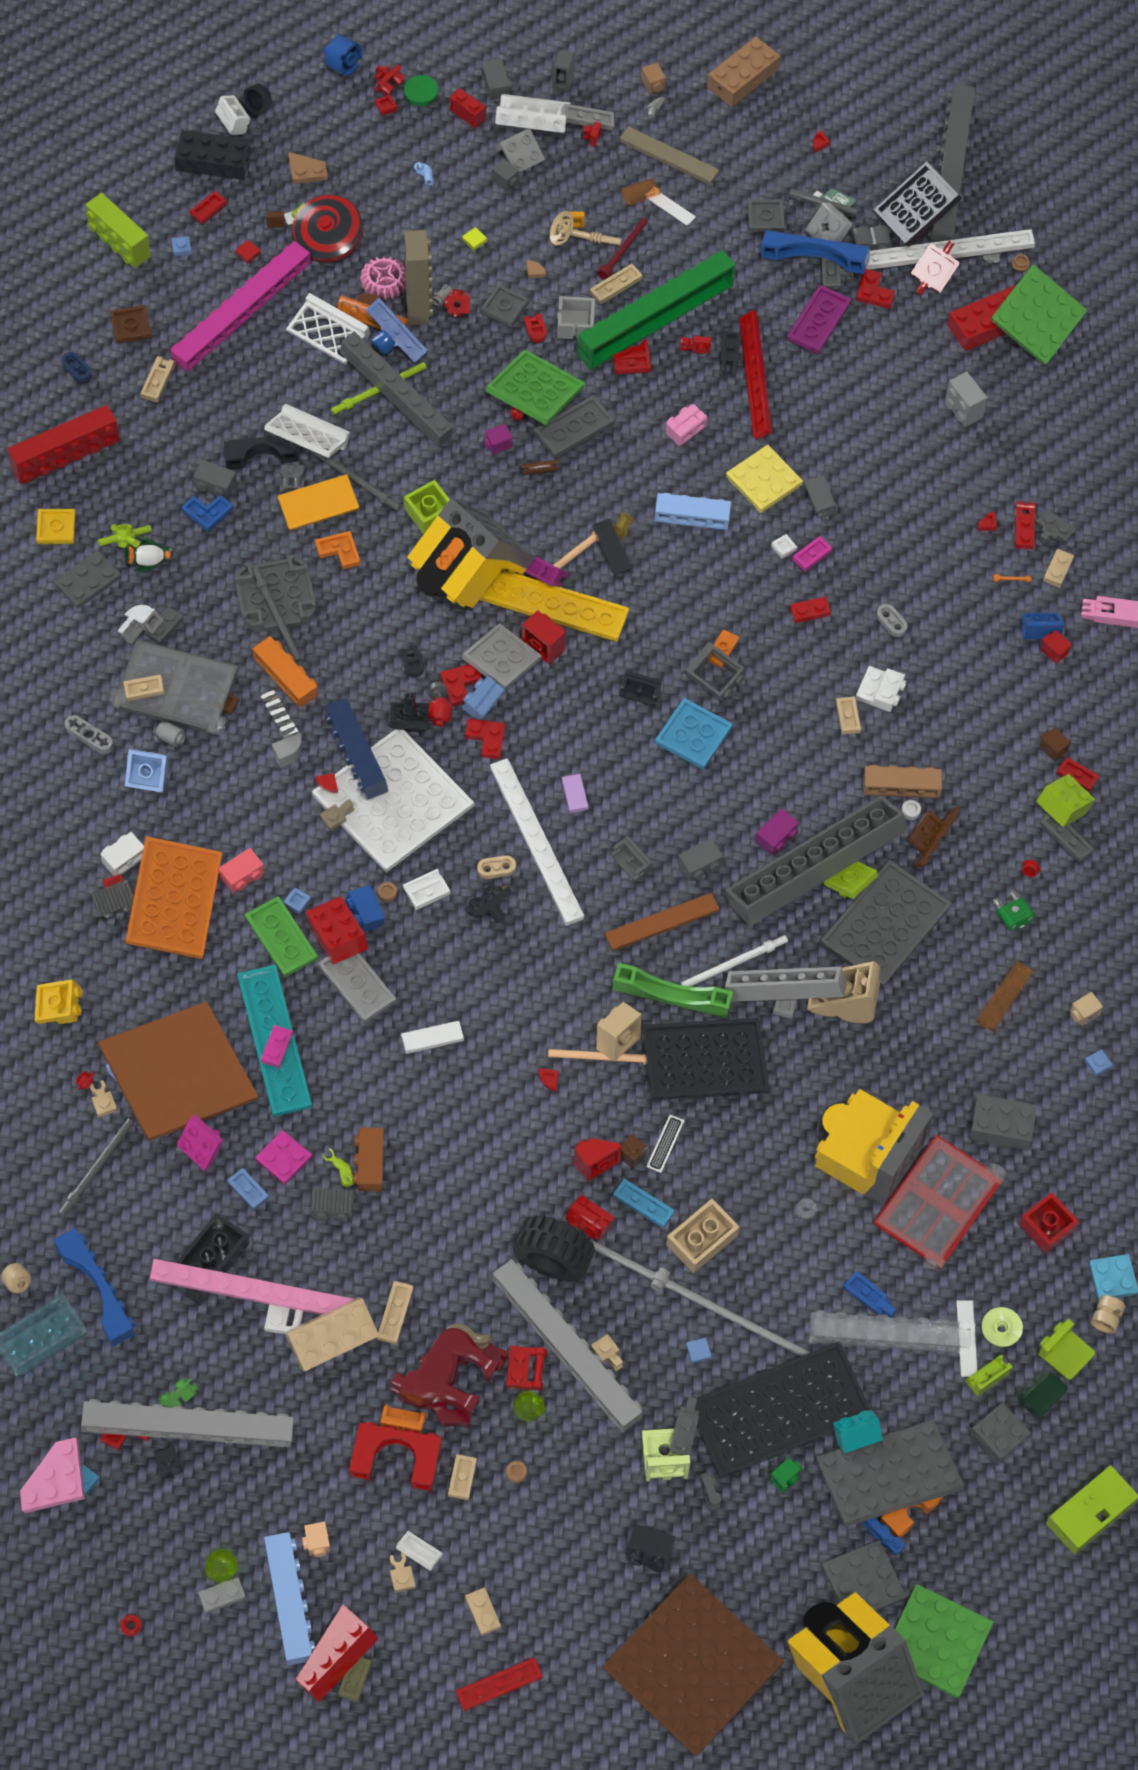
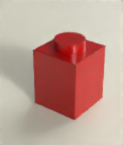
[1041,630,1072,664]

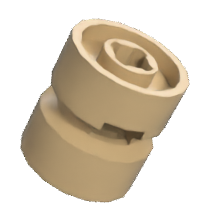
[1091,1295,1125,1334]

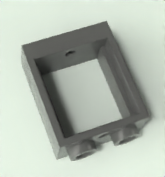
[685,642,745,702]

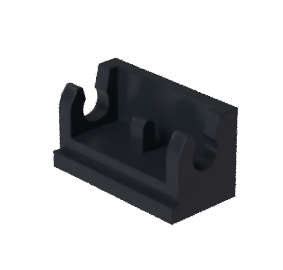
[619,670,662,707]

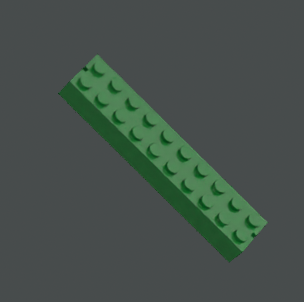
[578,250,736,370]

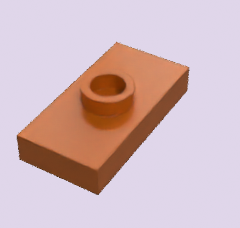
[708,629,740,668]

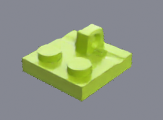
[824,861,878,899]

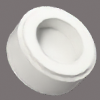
[901,800,921,820]

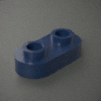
[62,352,92,383]

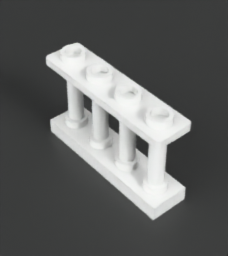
[495,94,571,133]

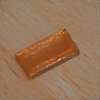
[621,178,660,205]

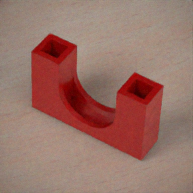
[349,1422,442,1492]

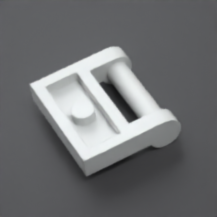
[264,1305,304,1334]

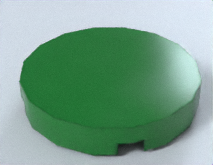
[404,75,438,106]

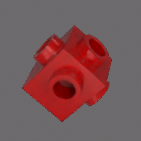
[444,289,470,316]

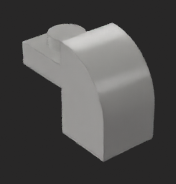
[118,605,163,644]
[272,727,302,768]

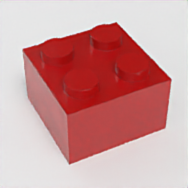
[522,610,565,665]
[1019,1192,1079,1254]

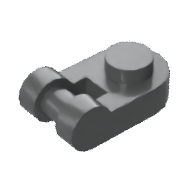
[699,1472,721,1511]

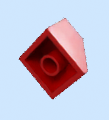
[574,1138,622,1182]

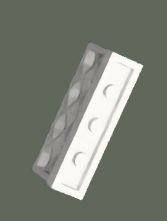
[286,293,371,365]
[264,404,350,458]

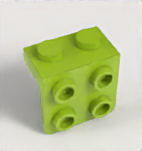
[1038,1319,1095,1380]

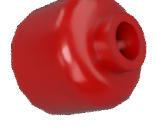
[428,698,453,727]

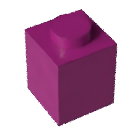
[483,424,513,455]

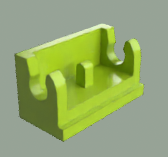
[965,1355,1012,1397]

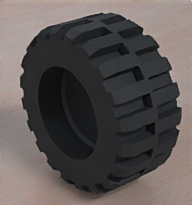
[513,1215,595,1282]

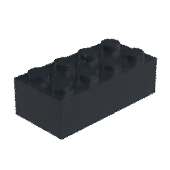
[174,130,251,180]
[170,1213,250,1306]

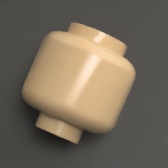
[1,1263,32,1294]

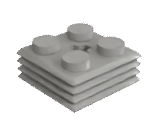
[805,202,852,242]

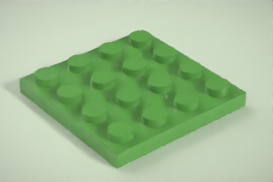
[990,264,1087,365]
[486,349,585,425]
[895,1584,994,1699]

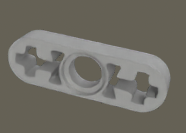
[65,715,113,754]

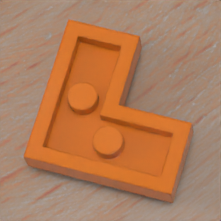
[315,531,361,569]

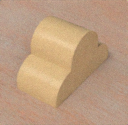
[807,961,881,1023]

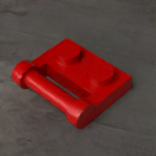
[506,1346,547,1391]

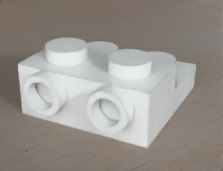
[855,666,907,712]

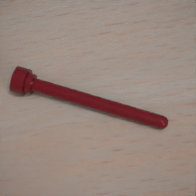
[597,218,648,280]

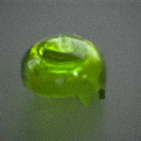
[514,1391,546,1422]
[204,1548,238,1583]

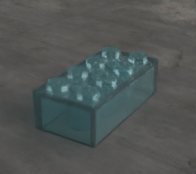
[0,1294,87,1378]

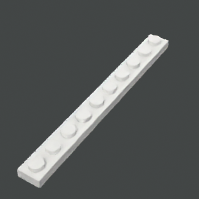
[867,229,1035,270]
[490,758,584,926]

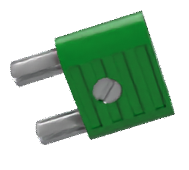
[993,890,1036,931]

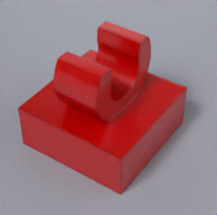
[583,121,601,147]

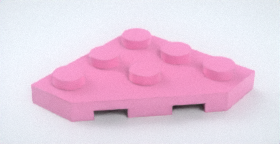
[20,1437,85,1513]

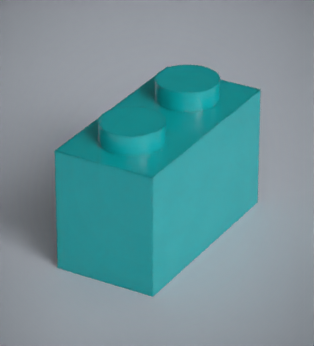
[833,1410,883,1453]

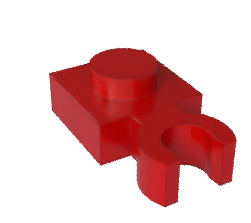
[680,336,711,354]

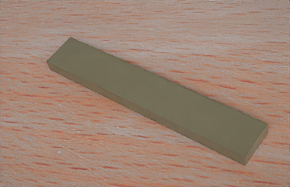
[619,126,719,186]

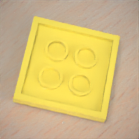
[726,445,803,513]

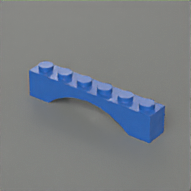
[761,230,870,274]
[53,1228,135,1347]

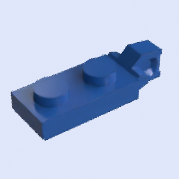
[843,1271,896,1319]
[860,1518,905,1556]

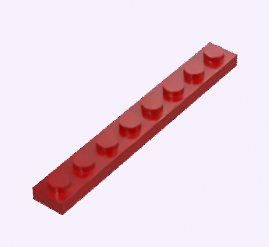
[739,310,772,440]

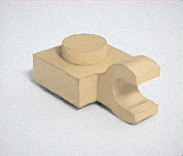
[591,1334,623,1371]

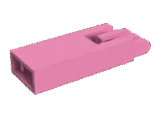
[1081,596,1138,628]

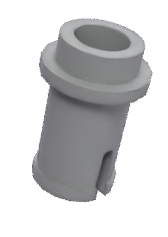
[432,284,453,306]

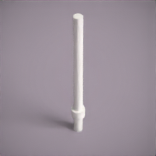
[680,935,788,987]

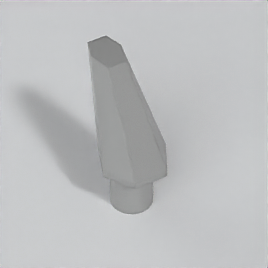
[646,97,665,118]

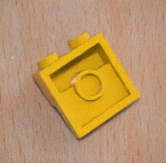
[35,979,83,1024]

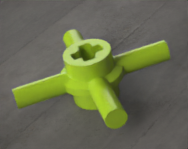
[98,524,152,548]

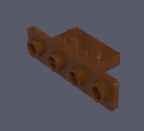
[907,806,961,868]

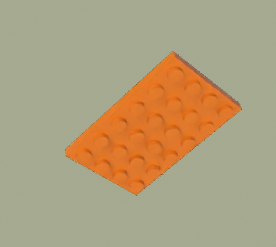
[125,836,222,959]

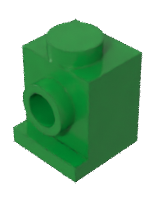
[770,1458,803,1495]

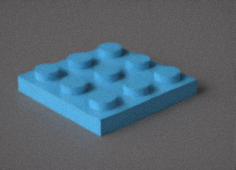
[655,698,733,770]

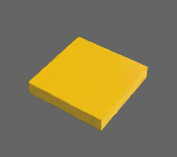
[36,509,76,544]

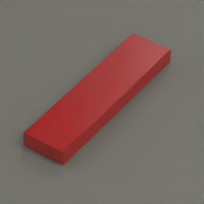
[456,1657,543,1712]

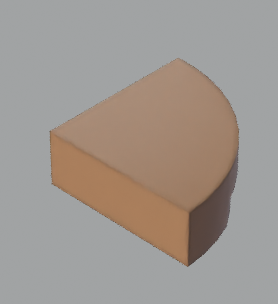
[526,260,546,278]

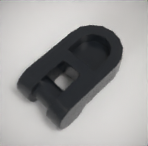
[398,645,424,677]

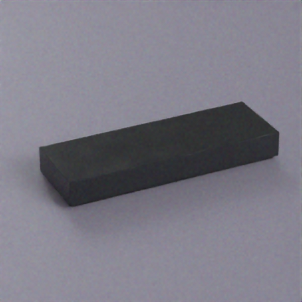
[592,518,631,576]

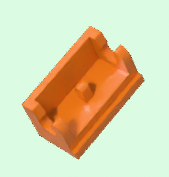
[380,1405,426,1434]

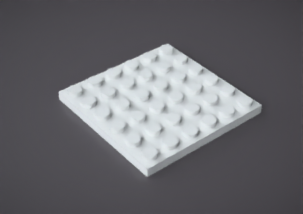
[312,729,474,873]

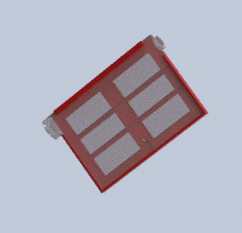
[873,1134,1007,1270]

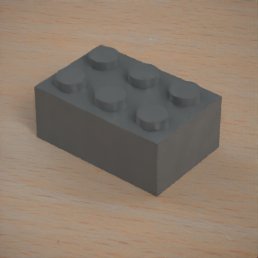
[969,1094,1037,1151]

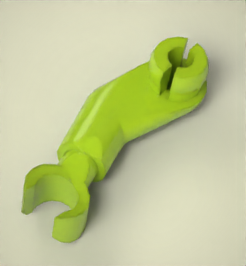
[322,1148,354,1187]

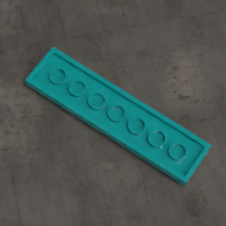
[237,965,312,1117]

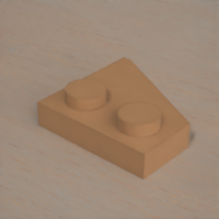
[288,152,328,184]

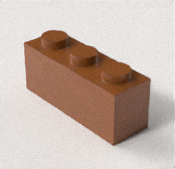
[354,1128,384,1192]

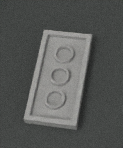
[318,953,396,1023]

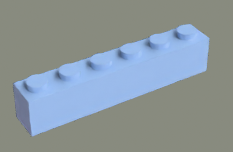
[264,1532,315,1666]

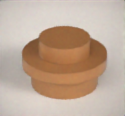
[1012,254,1030,271]

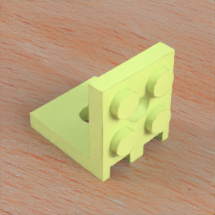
[642,1429,690,1481]

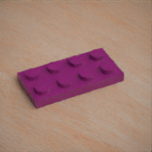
[787,285,851,354]

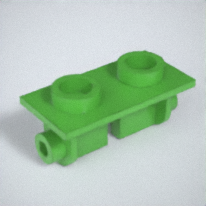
[158,1378,198,1408]

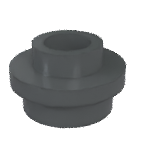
[428,682,447,699]

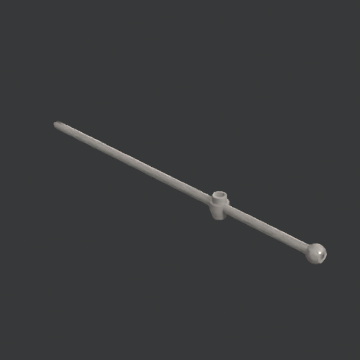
[576,1228,811,1356]

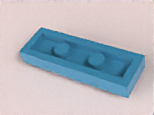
[613,1179,675,1229]

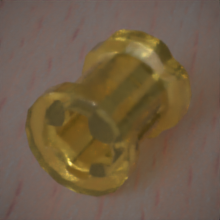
[613,512,634,537]

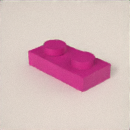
[792,536,832,572]
[261,1025,293,1068]

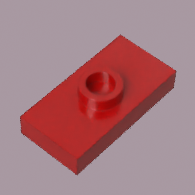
[189,191,227,225]

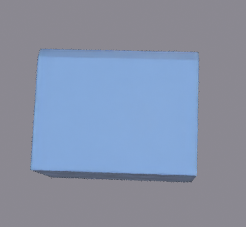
[125,749,169,792]

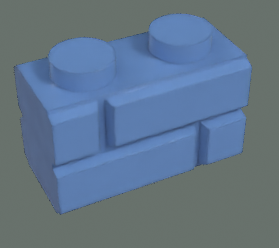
[462,676,505,720]

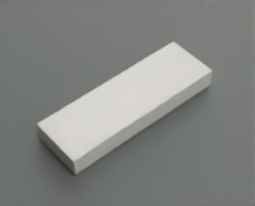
[401,1021,464,1054]

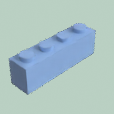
[655,493,731,530]

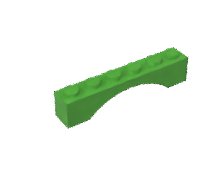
[613,963,733,1019]

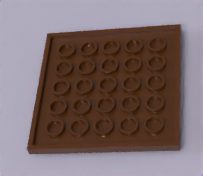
[602,1574,784,1757]

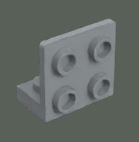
[494,128,545,173]

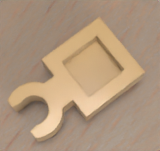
[90,1080,117,1118]
[390,1553,416,1593]

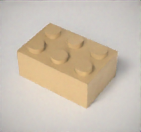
[666,1199,740,1274]

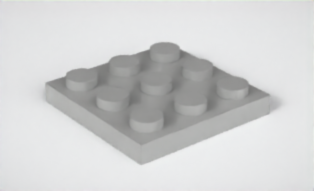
[462,623,542,690]

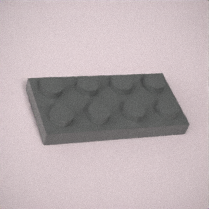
[534,395,614,458]

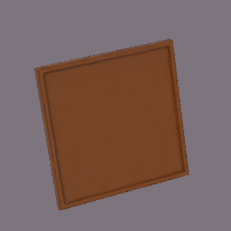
[98,1002,258,1142]

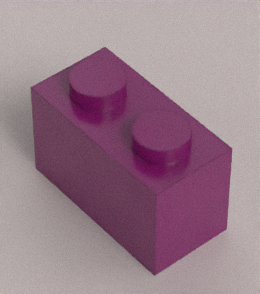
[755,808,799,856]

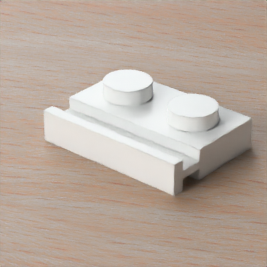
[403,869,450,910]

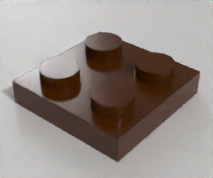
[110,305,152,344]

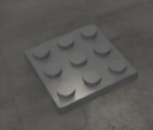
[822,1540,906,1611]

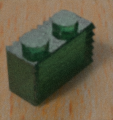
[1020,1371,1068,1420]

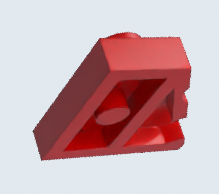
[613,339,651,374]

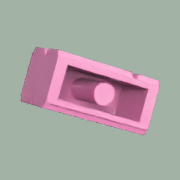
[665,404,707,446]

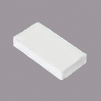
[396,1531,443,1571]

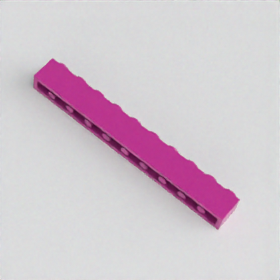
[171,241,311,372]

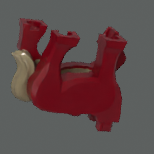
[391,1323,509,1428]

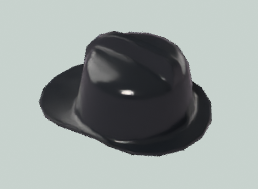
[238,84,272,115]

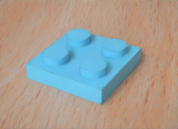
[1089,1254,1138,1301]

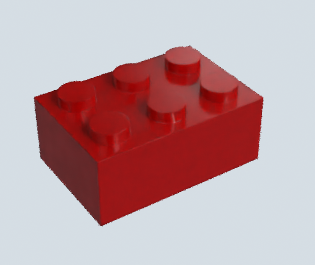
[306,896,368,965]

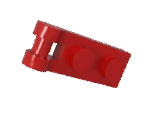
[1015,501,1035,549]

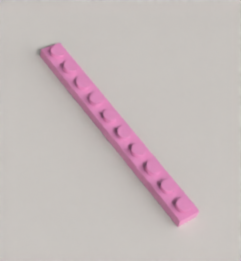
[149,1259,354,1315]

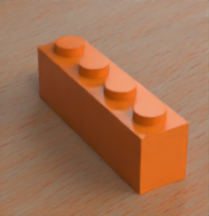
[252,636,318,708]

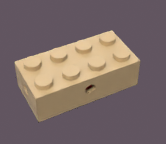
[284,1297,379,1371]

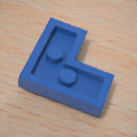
[181,495,234,532]

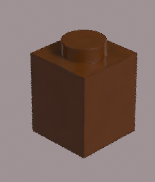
[1039,727,1071,762]
[620,1134,647,1169]

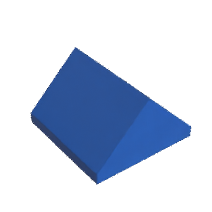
[1021,613,1064,639]

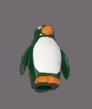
[124,536,173,572]

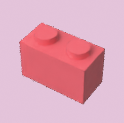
[218,848,264,894]

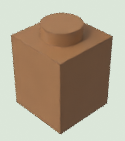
[641,63,666,94]

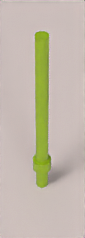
[330,362,427,415]

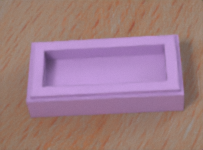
[562,774,588,813]

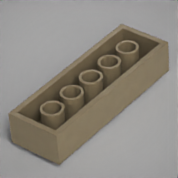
[404,230,433,325]

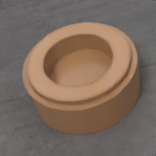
[378,882,397,902]
[506,1461,527,1483]

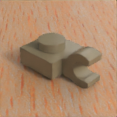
[319,799,355,831]

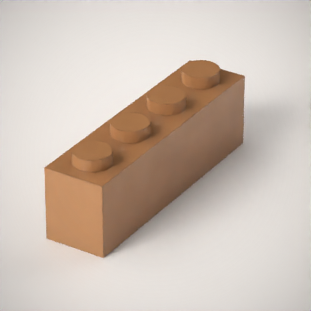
[863,765,942,798]

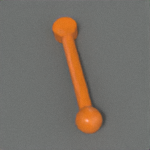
[993,574,1032,583]

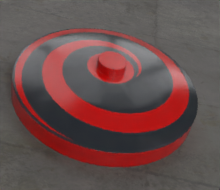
[292,194,363,262]

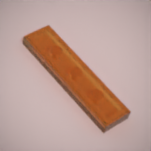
[976,961,1033,1032]

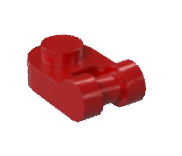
[523,313,547,343]

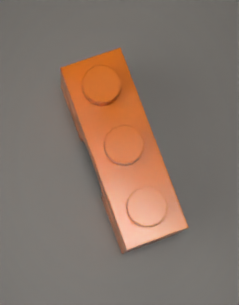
[880,1496,944,1539]

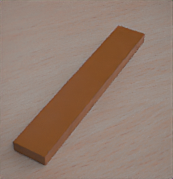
[605,893,719,952]

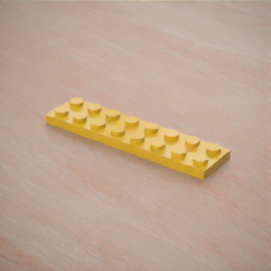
[480,570,630,642]

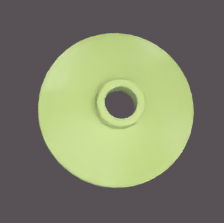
[982,1307,1023,1347]

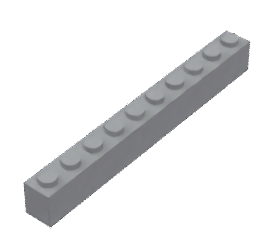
[492,1259,642,1433]
[81,1399,293,1448]

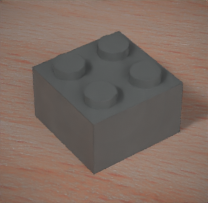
[969,1402,1031,1466]

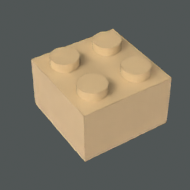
[596,1002,641,1062]

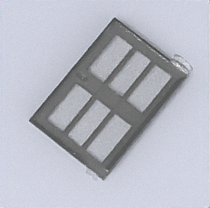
[110,640,239,736]

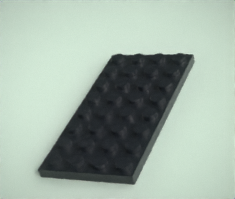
[695,1341,870,1479]

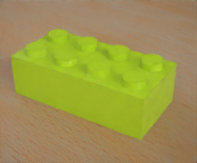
[85,193,151,268]

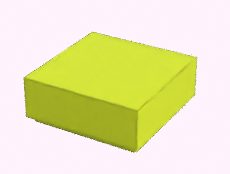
[462,227,487,251]

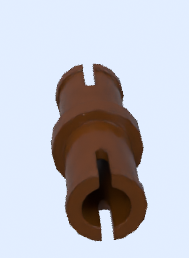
[521,459,559,476]

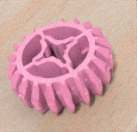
[360,256,406,302]

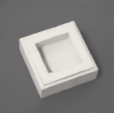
[771,534,797,559]

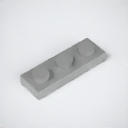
[562,103,614,130]

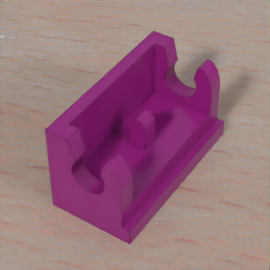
[525,556,569,587]

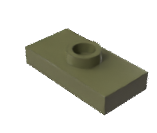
[338,1657,372,1702]

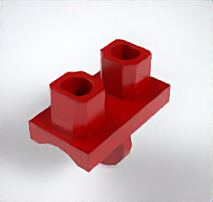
[373,64,405,95]

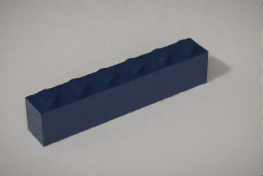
[324,698,389,800]

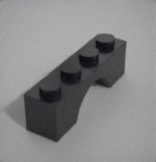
[223,434,299,470]

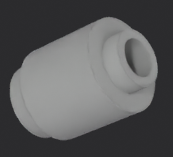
[156,722,185,747]

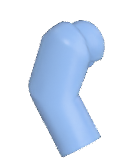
[414,162,434,185]

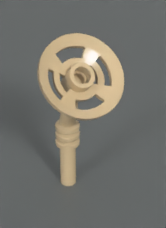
[550,211,622,246]

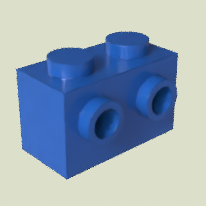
[345,885,385,932]

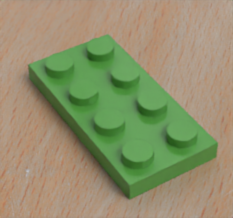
[245,896,318,978]

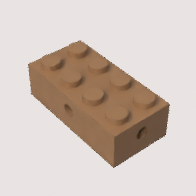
[707,37,781,107]

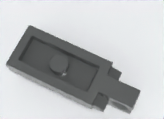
[669,1397,699,1456]

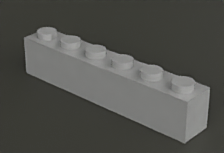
[725,967,847,1002]

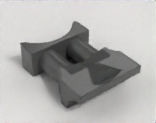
[279,465,304,495]

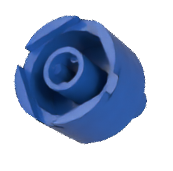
[324,34,363,76]

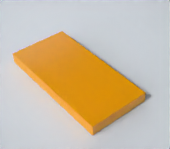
[277,474,359,531]

